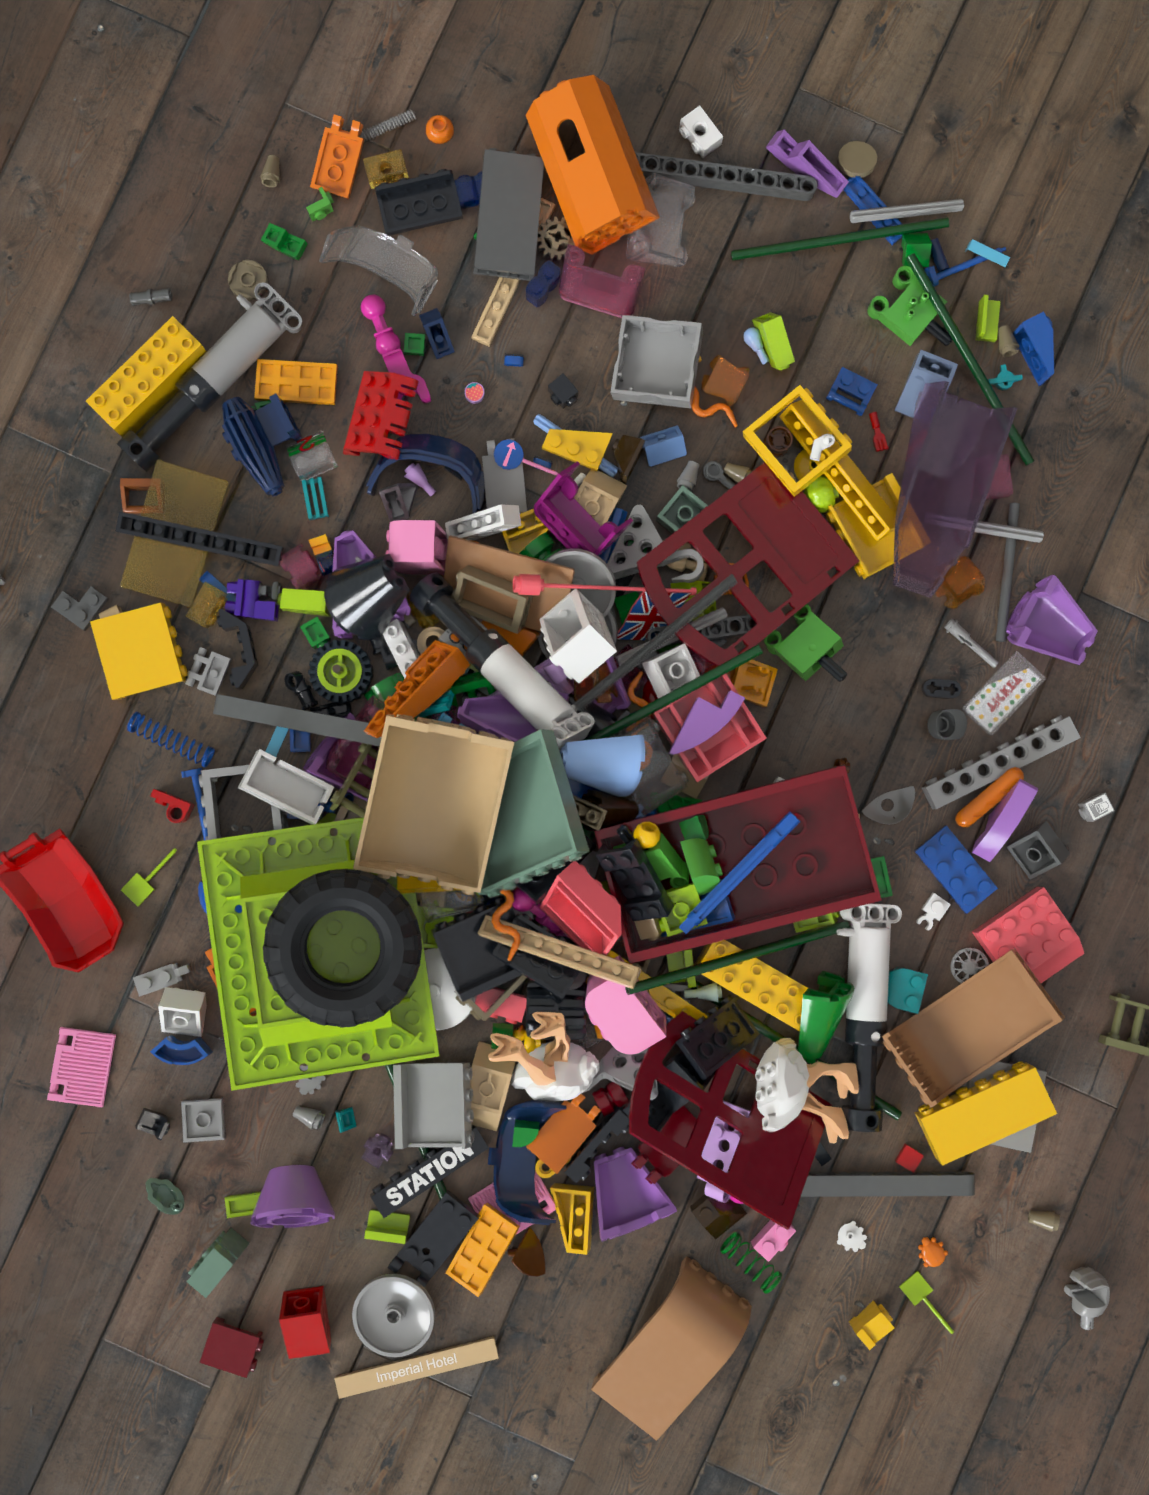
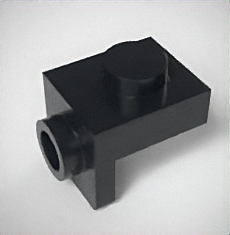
[135,1108,170,1140]

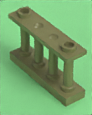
[330,743,378,818]
[1098,993,1149,1056]

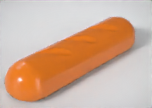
[955,767,1024,827]

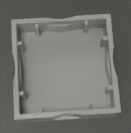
[610,315,703,408]

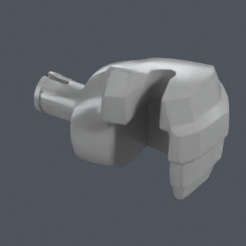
[1064,1267,1110,1330]

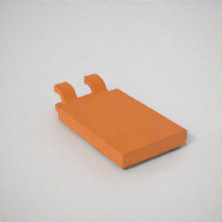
[310,114,364,199]
[526,1093,601,1174]

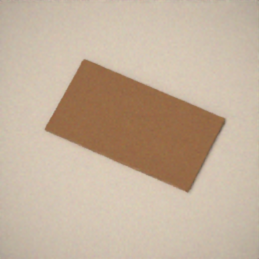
[444,535,575,632]

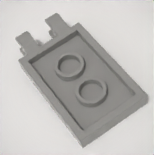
[482,438,527,514]

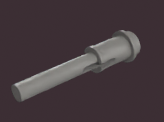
[944,619,999,668]

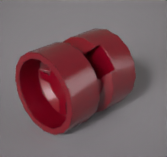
[592,1082,629,1116]

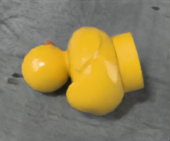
[513,1025,546,1054]

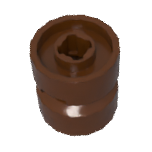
[764,426,793,458]

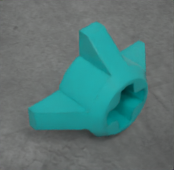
[988,364,1023,390]

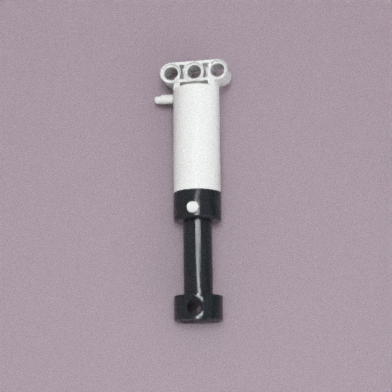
[409,572,595,751]
[837,903,902,1132]

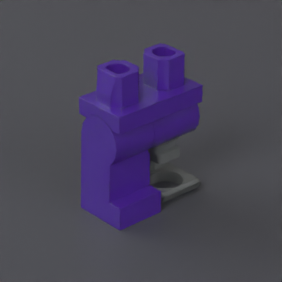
[225,579,281,622]

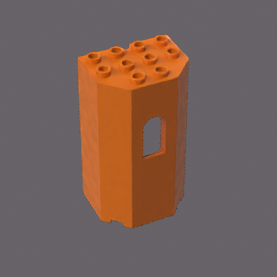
[526,75,660,255]

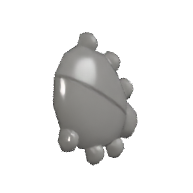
[296,1065,326,1095]

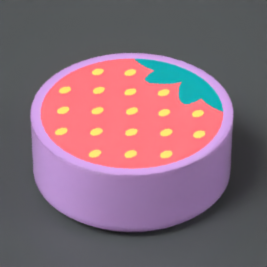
[465,382,485,404]

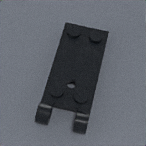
[387,1190,480,1287]

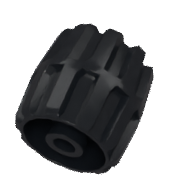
[526,980,587,1040]

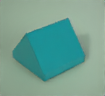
[335,1107,357,1133]

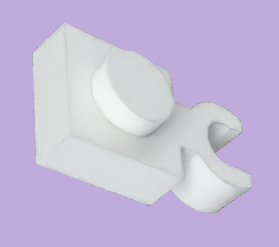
[916,893,951,930]

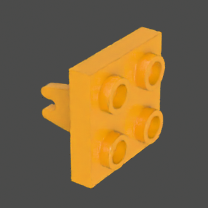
[732,660,778,707]

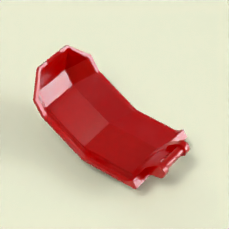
[0,829,124,973]

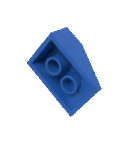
[1013,312,1054,386]

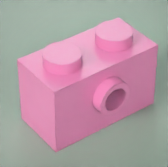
[751,1220,796,1262]

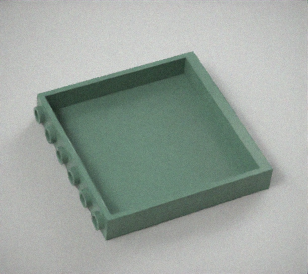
[478,729,589,897]

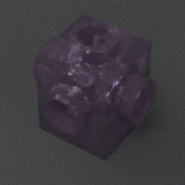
[361,1133,394,1169]

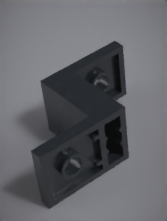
[623,1049,716,1132]

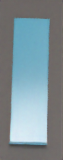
[965,239,1010,267]
[265,726,288,757]

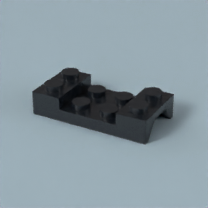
[596,839,674,921]
[564,1106,629,1184]

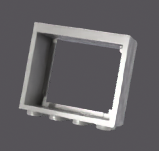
[199,762,289,845]

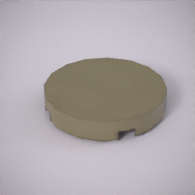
[838,141,878,178]
[228,260,269,301]

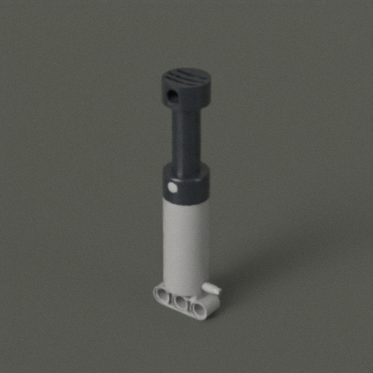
[116,282,303,472]

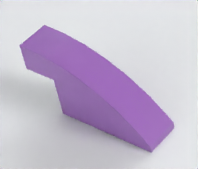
[766,130,849,198]
[668,690,745,755]
[972,779,1038,862]

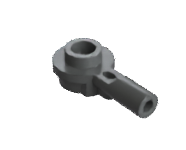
[703,461,736,490]

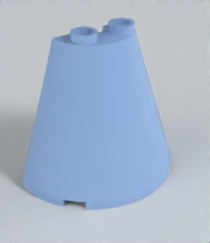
[560,735,645,797]

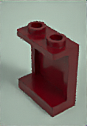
[200,1317,264,1378]

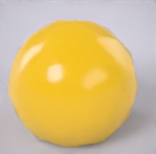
[633,822,661,848]

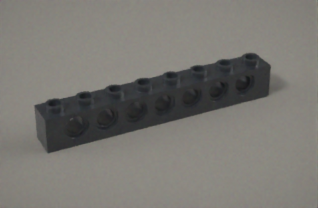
[115,511,284,567]

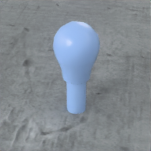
[744,327,770,365]

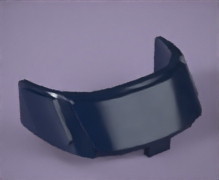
[366,434,485,514]
[488,1100,567,1225]

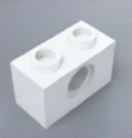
[679,106,723,158]

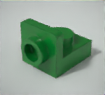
[300,617,332,649]

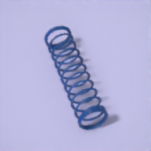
[127,711,215,768]

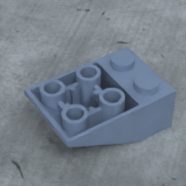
[894,350,958,425]

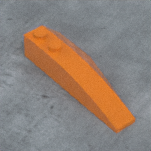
[364,640,470,738]

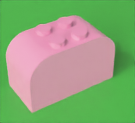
[386,520,448,575]
[585,955,666,1054]

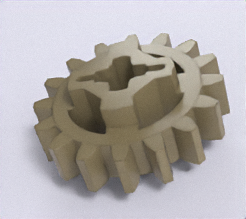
[537,216,576,262]

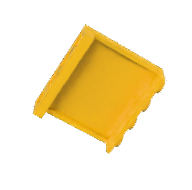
[826,473,930,580]
[90,603,187,700]

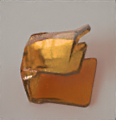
[702,355,749,406]
[933,556,985,609]
[574,661,618,703]

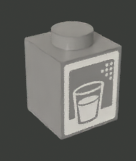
[1078,793,1115,822]

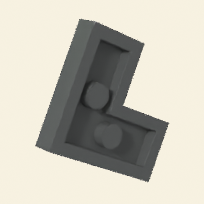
[51,586,109,631]

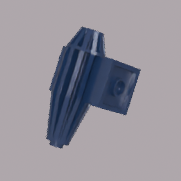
[222,393,303,497]

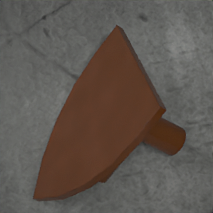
[508,1227,545,1277]

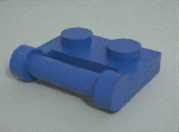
[826,367,878,416]

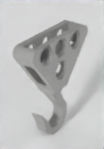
[607,505,704,583]
[584,1047,658,1100]

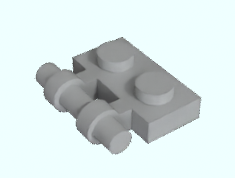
[185,647,232,696]

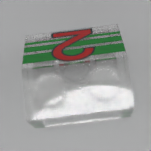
[286,430,338,482]

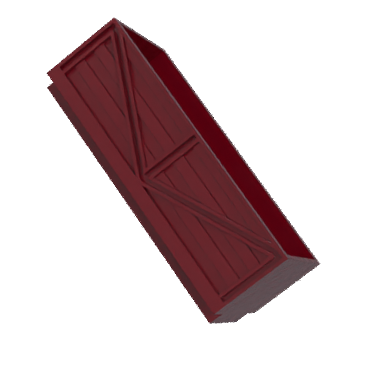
[594,764,882,964]

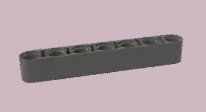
[645,611,783,647]

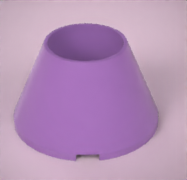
[251,1165,335,1228]

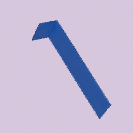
[199,571,236,603]

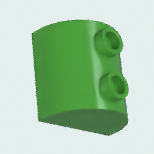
[680,838,723,896]

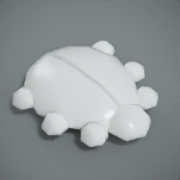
[837,1221,867,1252]

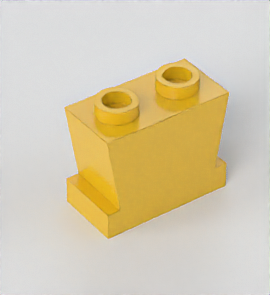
[849,1301,894,1350]

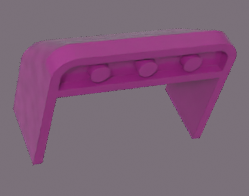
[534,461,633,556]

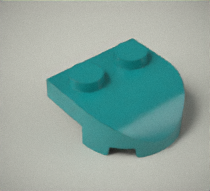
[888,967,928,1014]

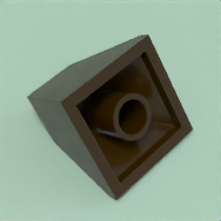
[612,435,645,484]
[690,1194,747,1239]

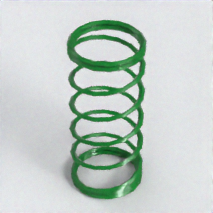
[720,1232,782,1294]

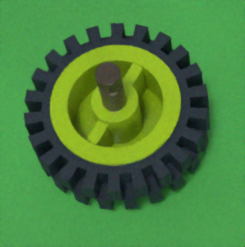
[308,640,373,704]

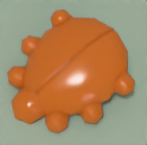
[918,1237,948,1267]

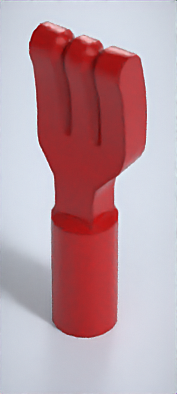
[869,412,888,452]

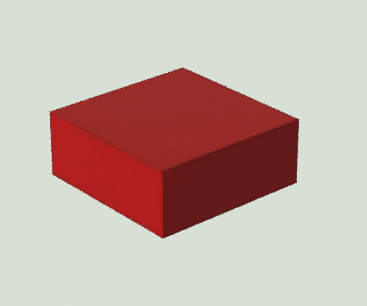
[895,1144,924,1173]

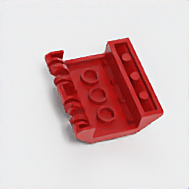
[342,371,419,460]

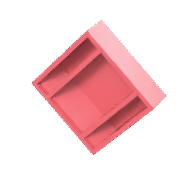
[652,674,767,782]
[539,861,622,956]
[972,886,1084,983]

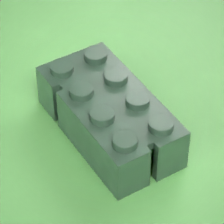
[186,1228,250,1298]

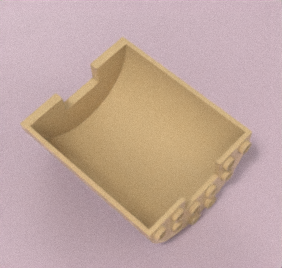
[353,714,514,895]

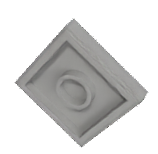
[181,1098,226,1143]

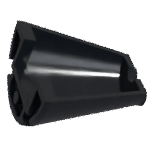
[324,554,410,640]

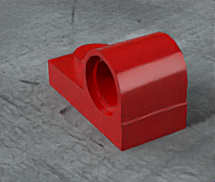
[150,789,195,823]

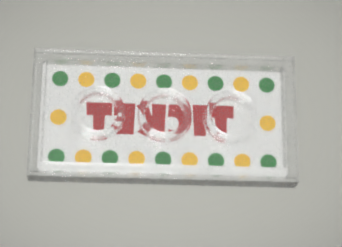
[961,651,1046,736]

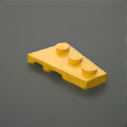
[542,429,613,471]

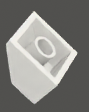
[642,643,700,698]
[159,987,207,1037]

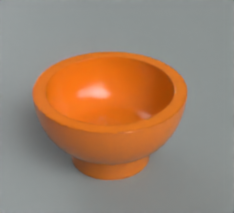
[426,115,454,144]

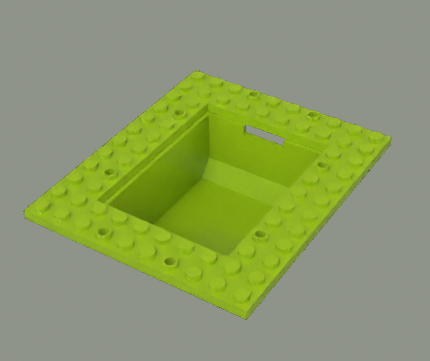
[197,817,439,1091]

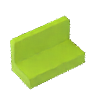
[975,294,1000,342]
[667,949,696,988]
[364,1209,410,1244]

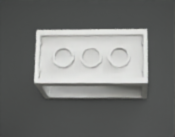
[539,589,617,683]

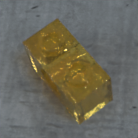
[363,149,409,189]

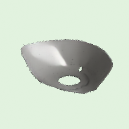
[862,786,915,825]

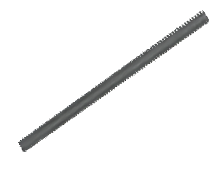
[574,574,738,713]

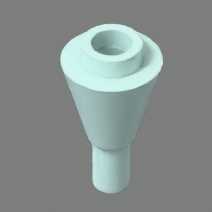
[684,983,722,1002]

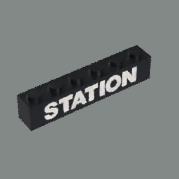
[370,1125,489,1218]

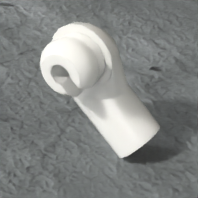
[810,434,835,461]

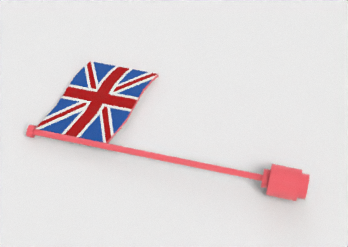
[513,574,697,640]

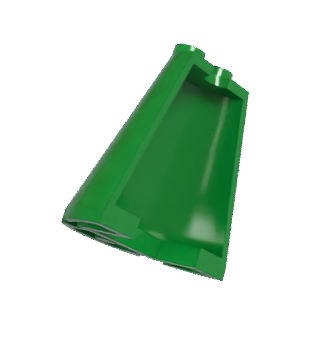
[798,971,855,1063]

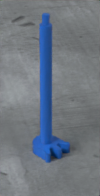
[925,247,1006,287]
[181,768,208,841]

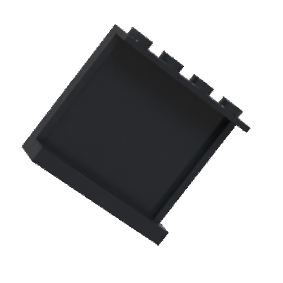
[431,896,522,1002]

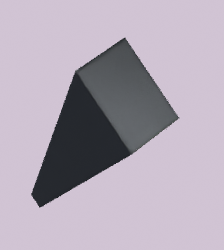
[815,1142,832,1166]

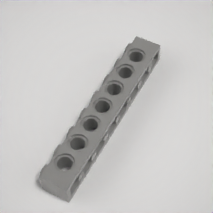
[922,715,1081,809]

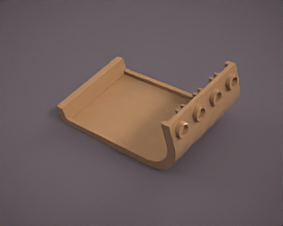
[882,948,1065,1108]
[591,1256,752,1441]

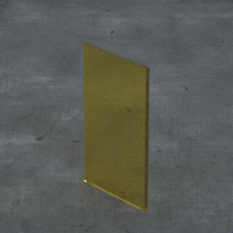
[120,460,229,608]

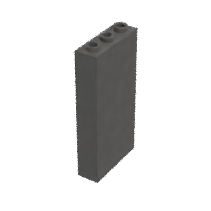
[473,148,544,281]

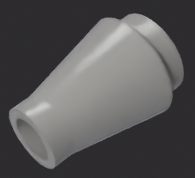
[677,461,700,491]
[293,1105,325,1130]

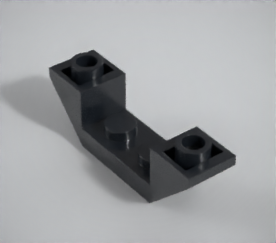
[217,609,258,690]

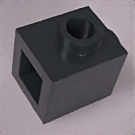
[548,373,578,409]

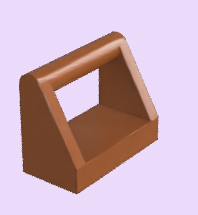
[120,478,165,514]

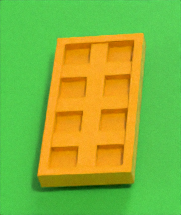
[254,359,338,405]
[446,1203,520,1297]

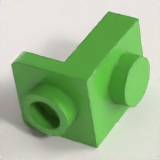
[306,187,334,222]

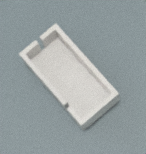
[238,749,334,825]

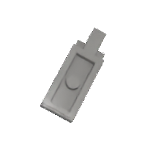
[133,963,192,997]

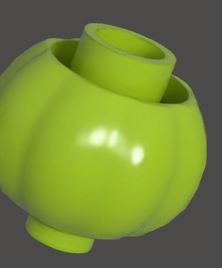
[803,475,839,513]

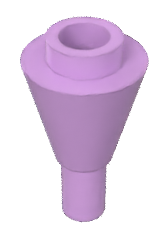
[404,463,436,497]

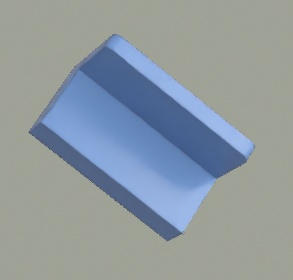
[640,425,687,466]

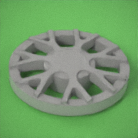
[950,948,989,984]

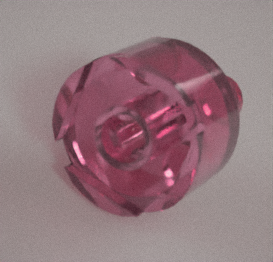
[279,543,323,590]

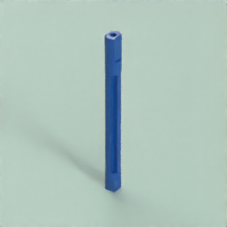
[679,811,801,934]

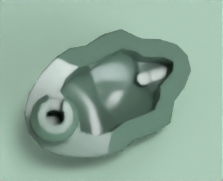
[145,1178,184,1215]

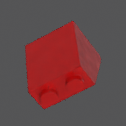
[279,1286,331,1359]

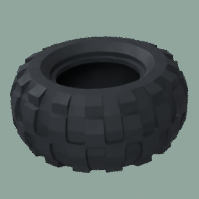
[263,869,422,1028]

